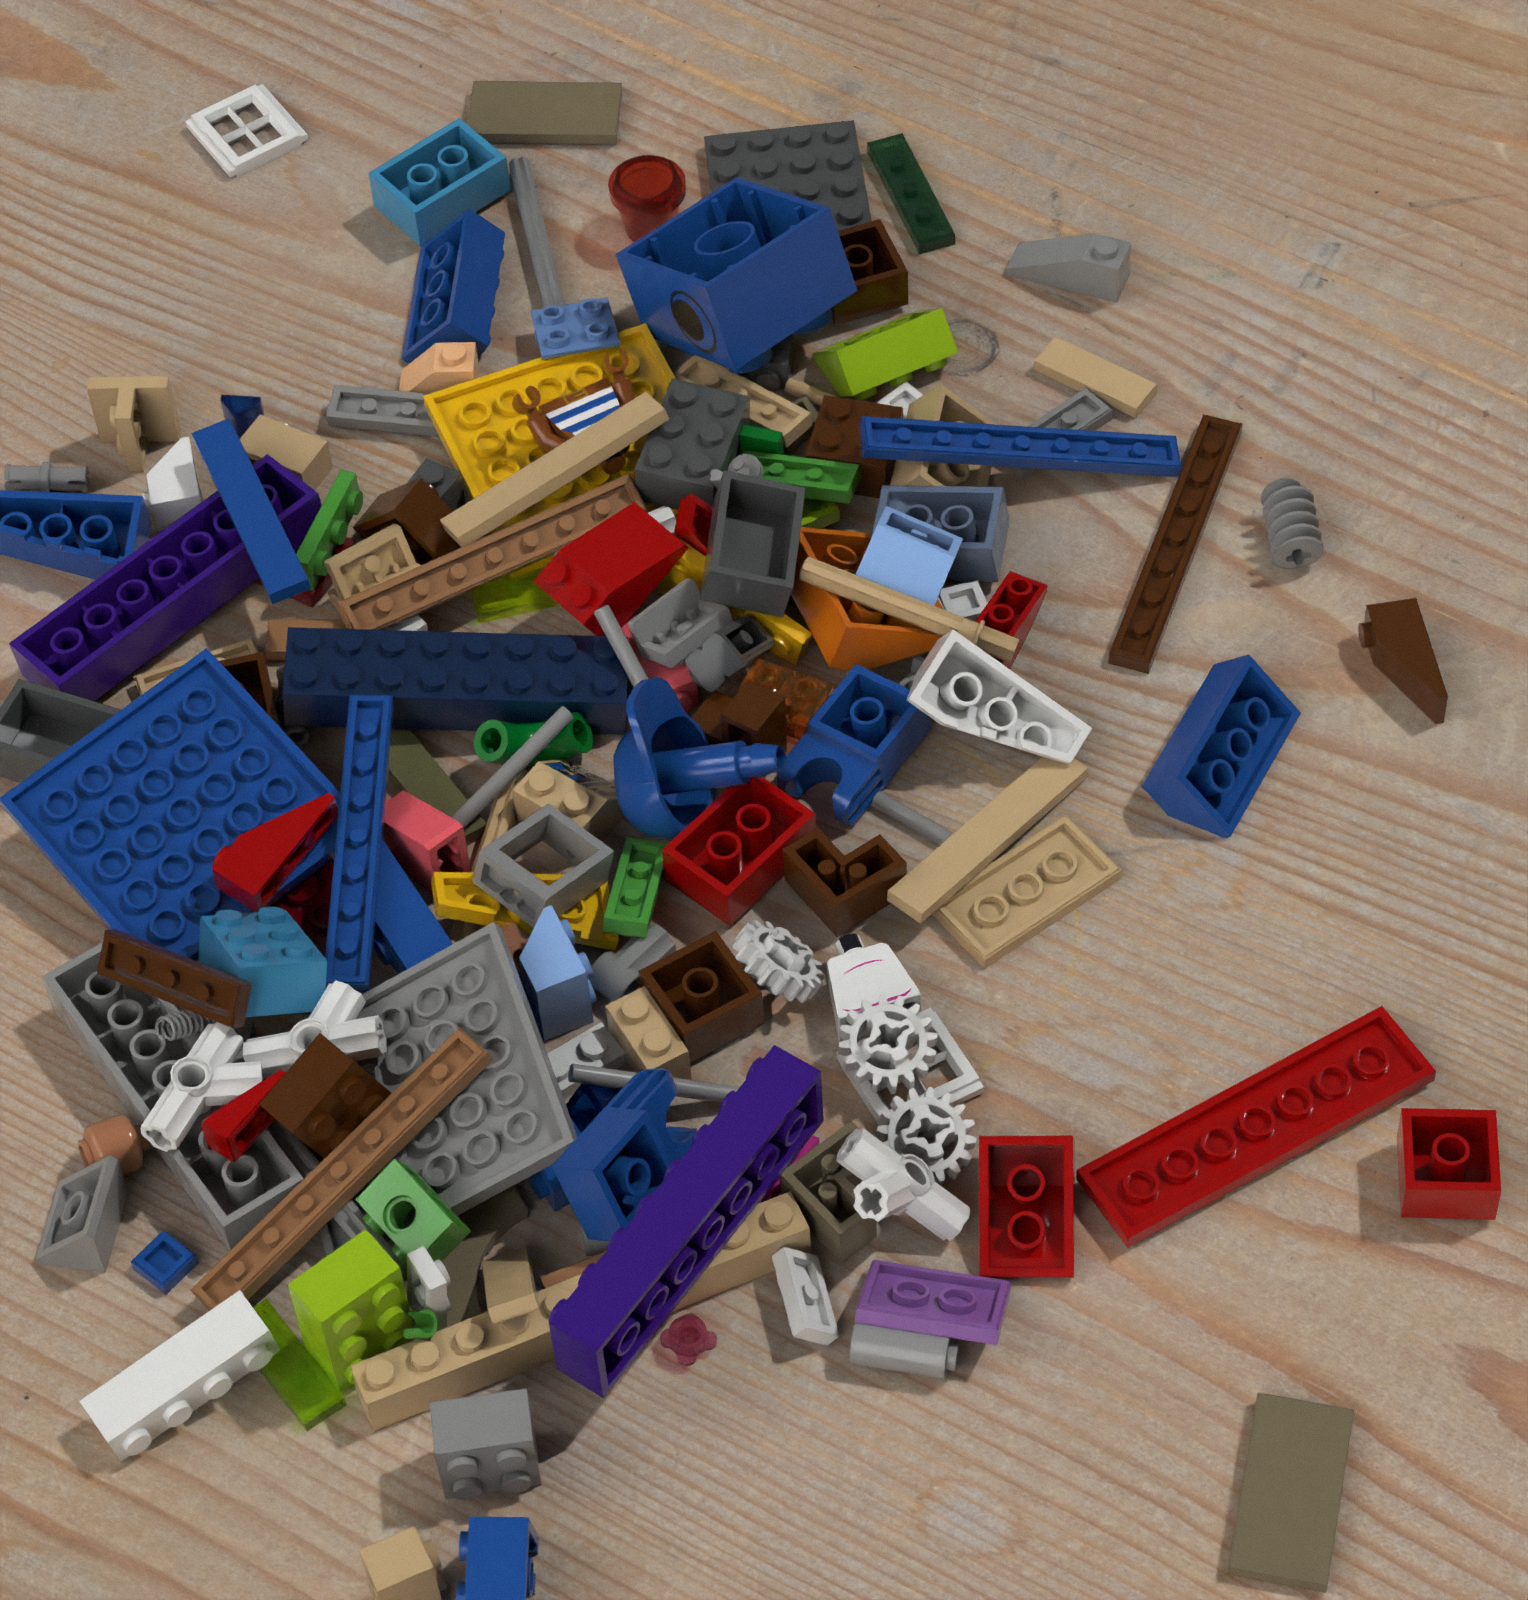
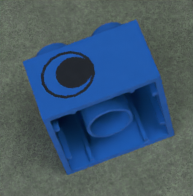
[615,177,858,374]

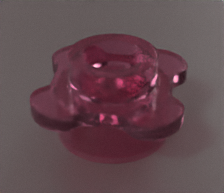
[660,1313,717,1366]

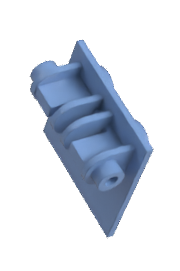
[531,297,620,360]

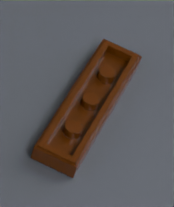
[97,929,252,1028]

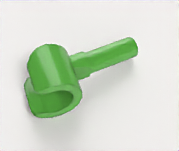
[403,1309,438,1339]

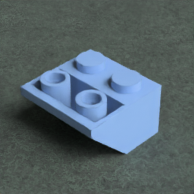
[856,506,963,606]
[519,905,597,1042]

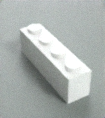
[79,1290,280,1462]

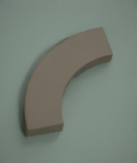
[442,1186,529,1327]

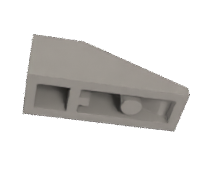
[1006,233,1131,302]

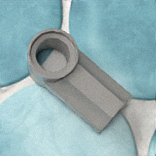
[589,923,676,1002]

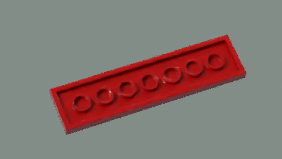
[1076,1006,1436,1248]

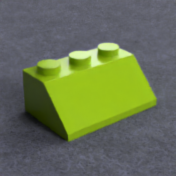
[812,308,959,400]

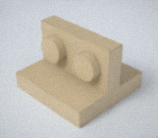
[87,375,181,472]
[323,524,421,607]

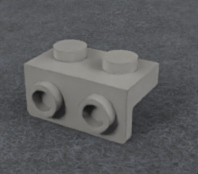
[628,578,734,668]

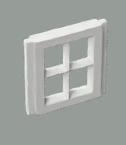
[185,84,308,178]
[836,1007,984,1134]

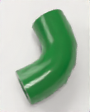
[474,712,593,766]

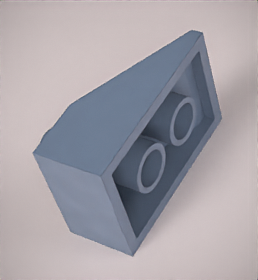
[871,485,1010,582]

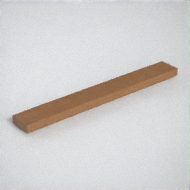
[336,474,648,630]
[190,1027,493,1311]

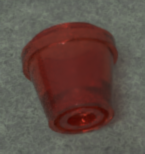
[608,155,686,242]

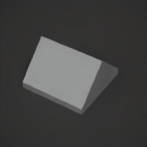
[35,1155,129,1272]

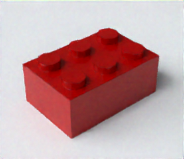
[662,777,816,926]

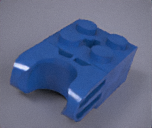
[777,664,932,825]
[551,1068,698,1242]

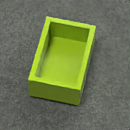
[287,1229,414,1392]

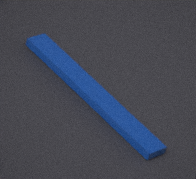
[859,416,1182,477]
[325,695,394,994]

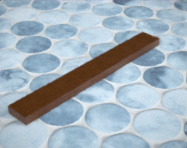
[1108,414,1242,674]

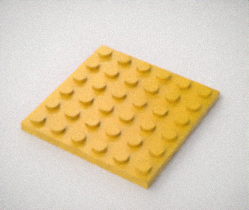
[423,323,679,580]

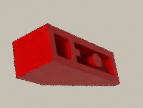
[212,793,338,912]

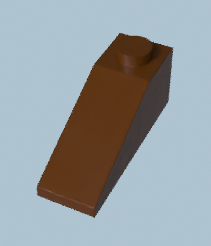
[1358,598,1448,724]

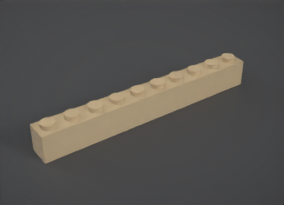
[350,1191,811,1432]

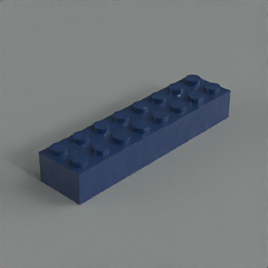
[283,627,628,735]

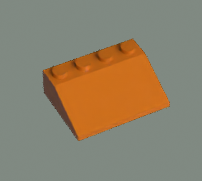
[791,527,943,671]

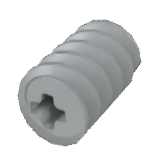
[1261,478,1324,569]

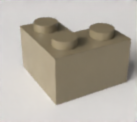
[780,1121,877,1263]

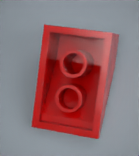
[533,502,689,636]
[979,1135,1075,1278]

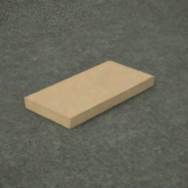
[932,814,1122,969]

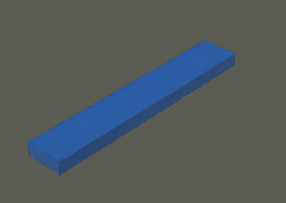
[191,418,311,604]

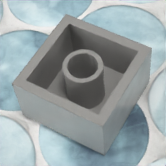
[430,1388,542,1500]

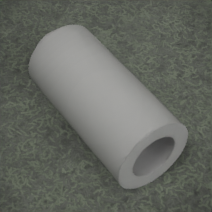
[850,1323,960,1379]

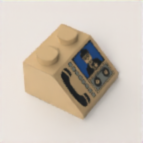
[512,759,624,841]

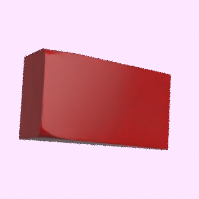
[201,1069,286,1163]

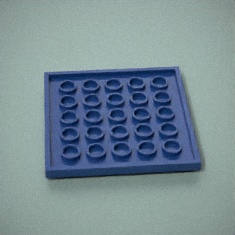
[0,648,341,961]

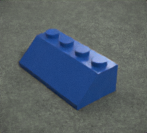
[402,208,505,363]
[1142,654,1301,838]

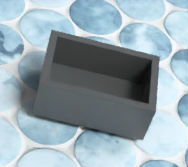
[634,379,750,510]
[700,470,806,617]
[0,679,121,783]

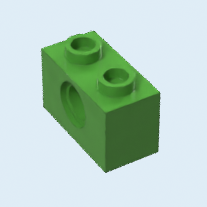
[355,1158,471,1266]

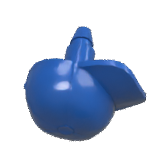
[613,677,786,839]

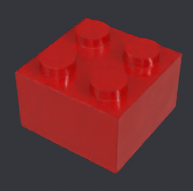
[1397,1108,1501,1220]

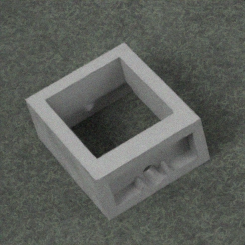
[473,803,614,928]

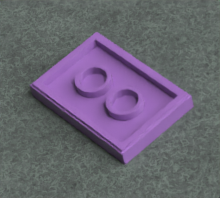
[855,1260,1012,1345]

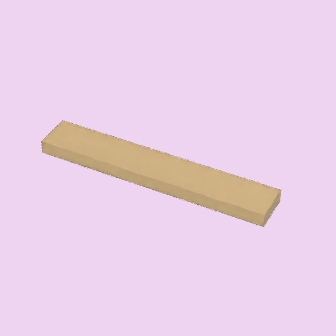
[440,392,669,548]
[887,757,1088,924]

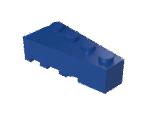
[0,490,152,580]
[456,1517,539,1600]

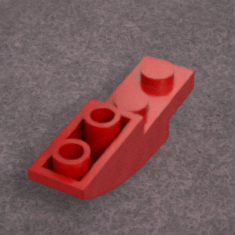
[975,571,1048,669]

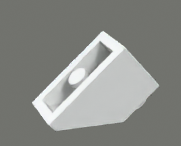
[141,436,202,531]

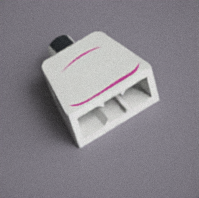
[827,933,921,1042]

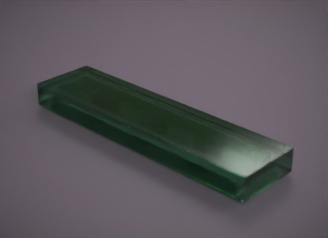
[867,133,955,254]

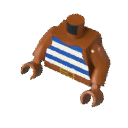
[512,349,635,474]

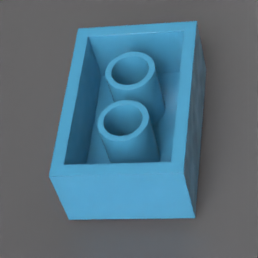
[369,118,510,246]
[198,907,327,1017]

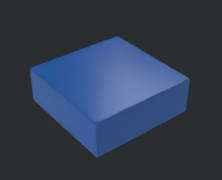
[131,1230,199,1295]

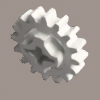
[732,920,825,1003]
[838,994,938,1094]
[875,1087,977,1186]

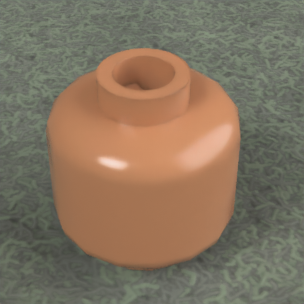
[78,1115,150,1176]

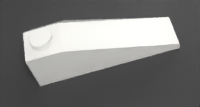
[906,630,1092,764]

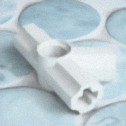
[243,980,387,1078]
[140,1022,263,1152]
[836,1128,970,1241]

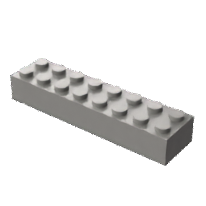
[42,942,304,1251]

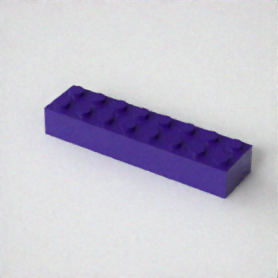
[9,454,322,701]
[549,1045,824,1398]

